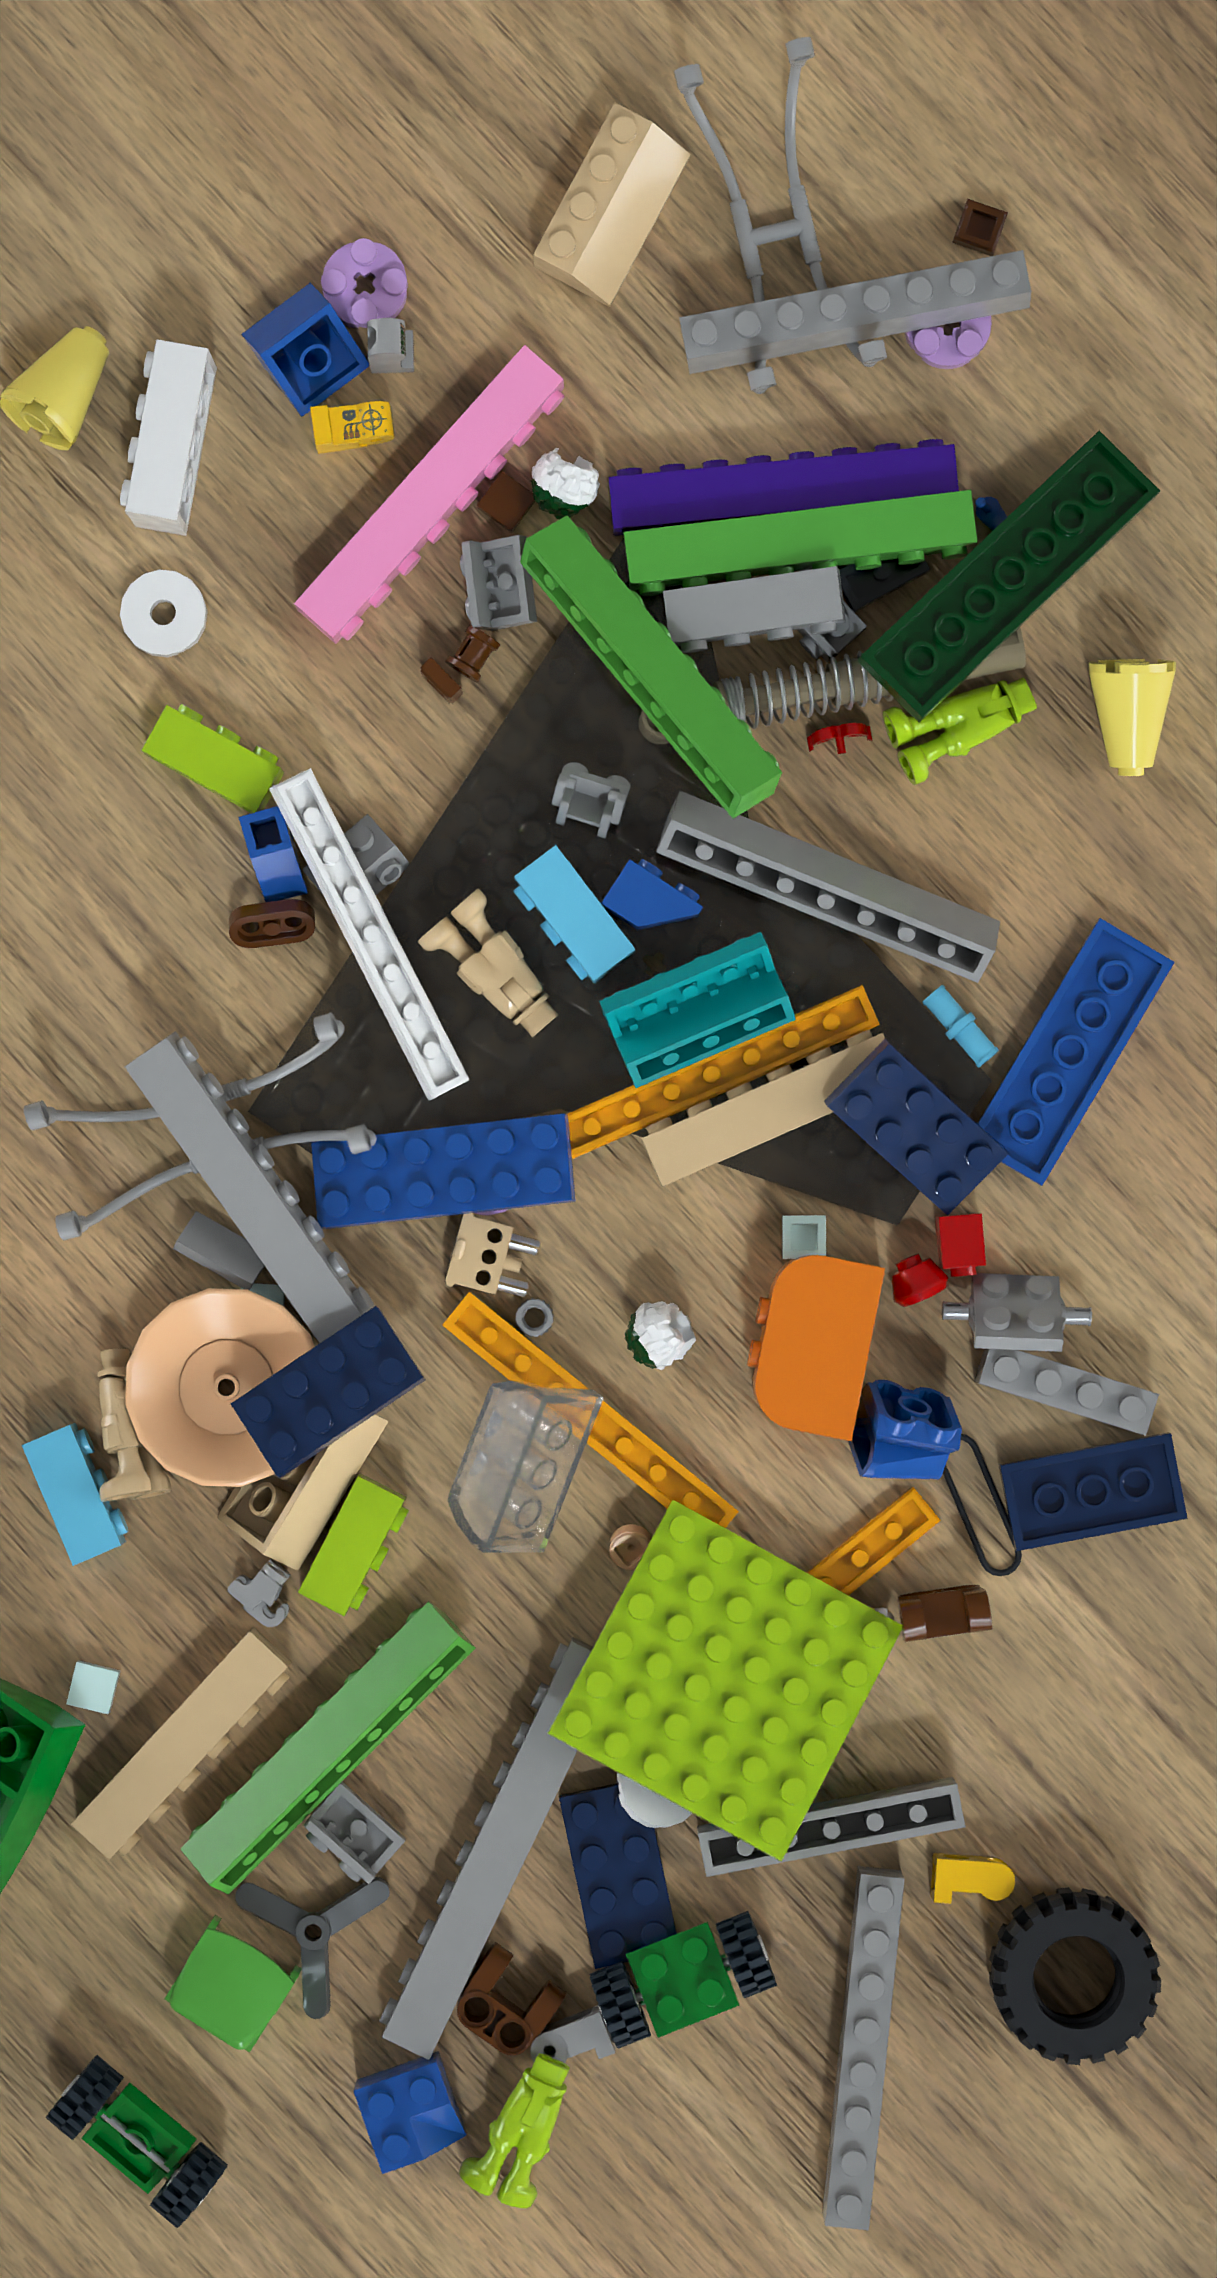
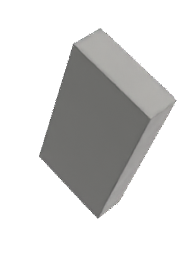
[173,1211,265,1290]

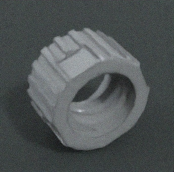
[515,1298,554,1337]

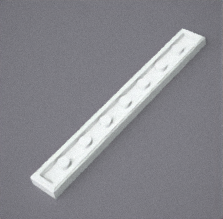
[269,768,470,1101]

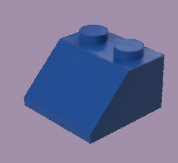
[241,283,370,417]

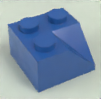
[353,2051,467,2174]

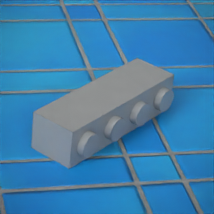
[663,566,846,653]
[974,1349,1159,1436]

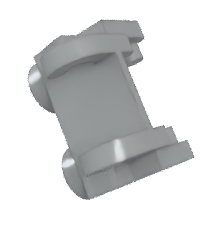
[552,762,630,839]
[227,1559,291,1627]

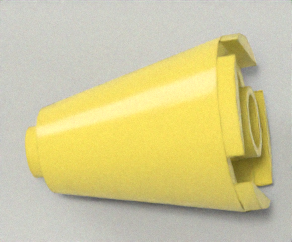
[0,326,109,450]
[1088,659,1176,776]

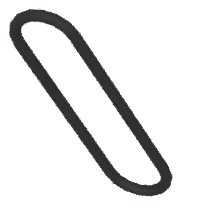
[943,1434,1022,1577]

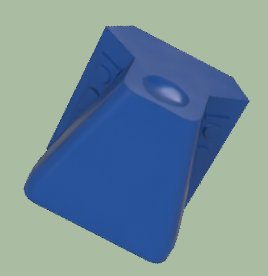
[848,1380,962,1480]

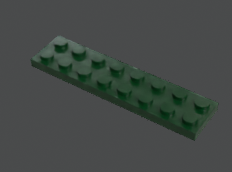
[857,431,1161,723]

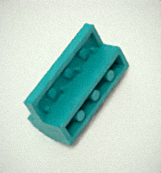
[599,932,796,1088]

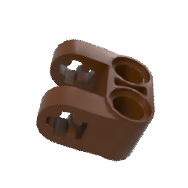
[898,1585,992,1642]
[457,1942,567,2056]

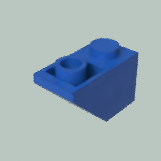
[239,806,308,902]
[601,859,703,930]

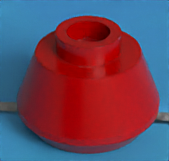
[891,1253,948,1307]

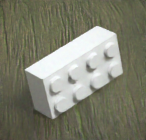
[120,339,217,536]

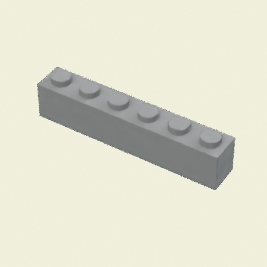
[697,1777,965,1877]

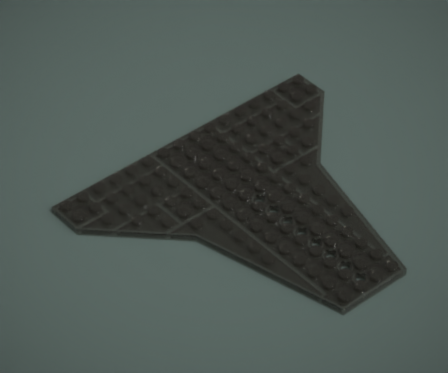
[248,538,992,1226]

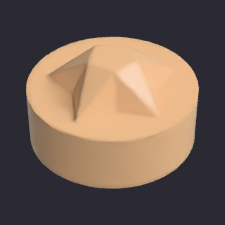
[609,1524,652,1570]

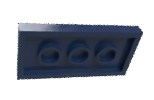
[824,1038,1008,1216]
[231,1306,426,1478]
[999,1432,1188,1551]
[559,1783,677,1969]

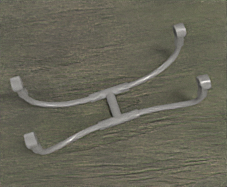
[674,37,887,394]
[24,1013,376,1241]

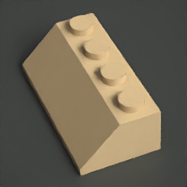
[533,102,691,307]
[217,1413,389,1571]

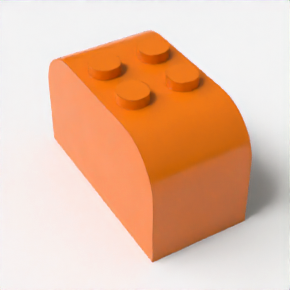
[747,1255,885,1441]

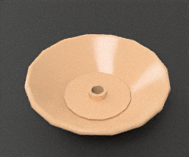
[125,1288,315,1487]

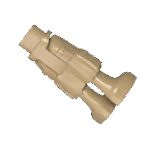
[417,889,559,1037]
[97,1348,172,1502]

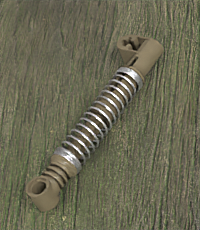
[639,628,1026,744]

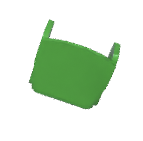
[164,1914,302,2053]

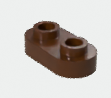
[229,899,315,948]

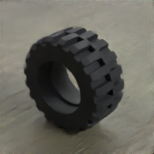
[989,1887,1162,2065]

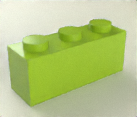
[141,704,284,813]
[298,1473,409,1616]

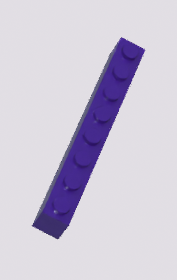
[609,439,959,536]

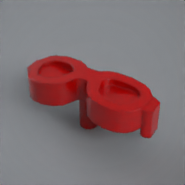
[807,723,873,754]

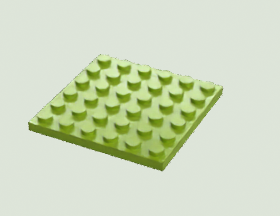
[547,1500,903,1861]

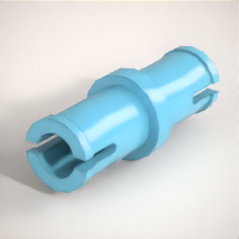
[922,985,999,1068]

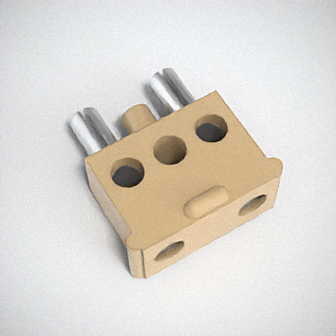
[444,1213,540,1297]

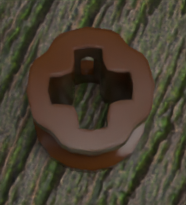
[445,625,500,682]

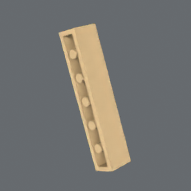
[641,1029,885,1187]
[71,1627,291,1860]

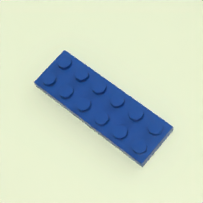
[978,918,1175,1186]
[311,1113,576,1230]

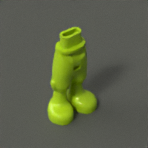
[883,677,1037,785]
[459,2053,570,2208]

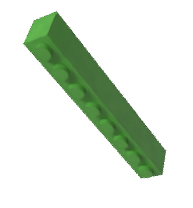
[624,490,978,596]
[520,515,782,819]
[180,1601,476,1895]

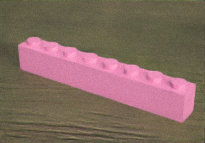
[294,345,565,644]

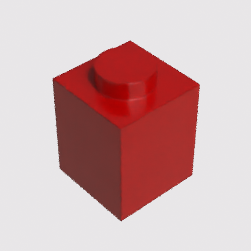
[935,1213,986,1277]

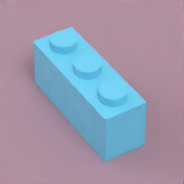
[513,845,635,983]
[22,1423,129,1566]

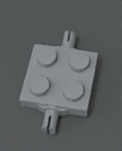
[942,1273,1092,1352]

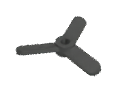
[235,1877,390,2019]

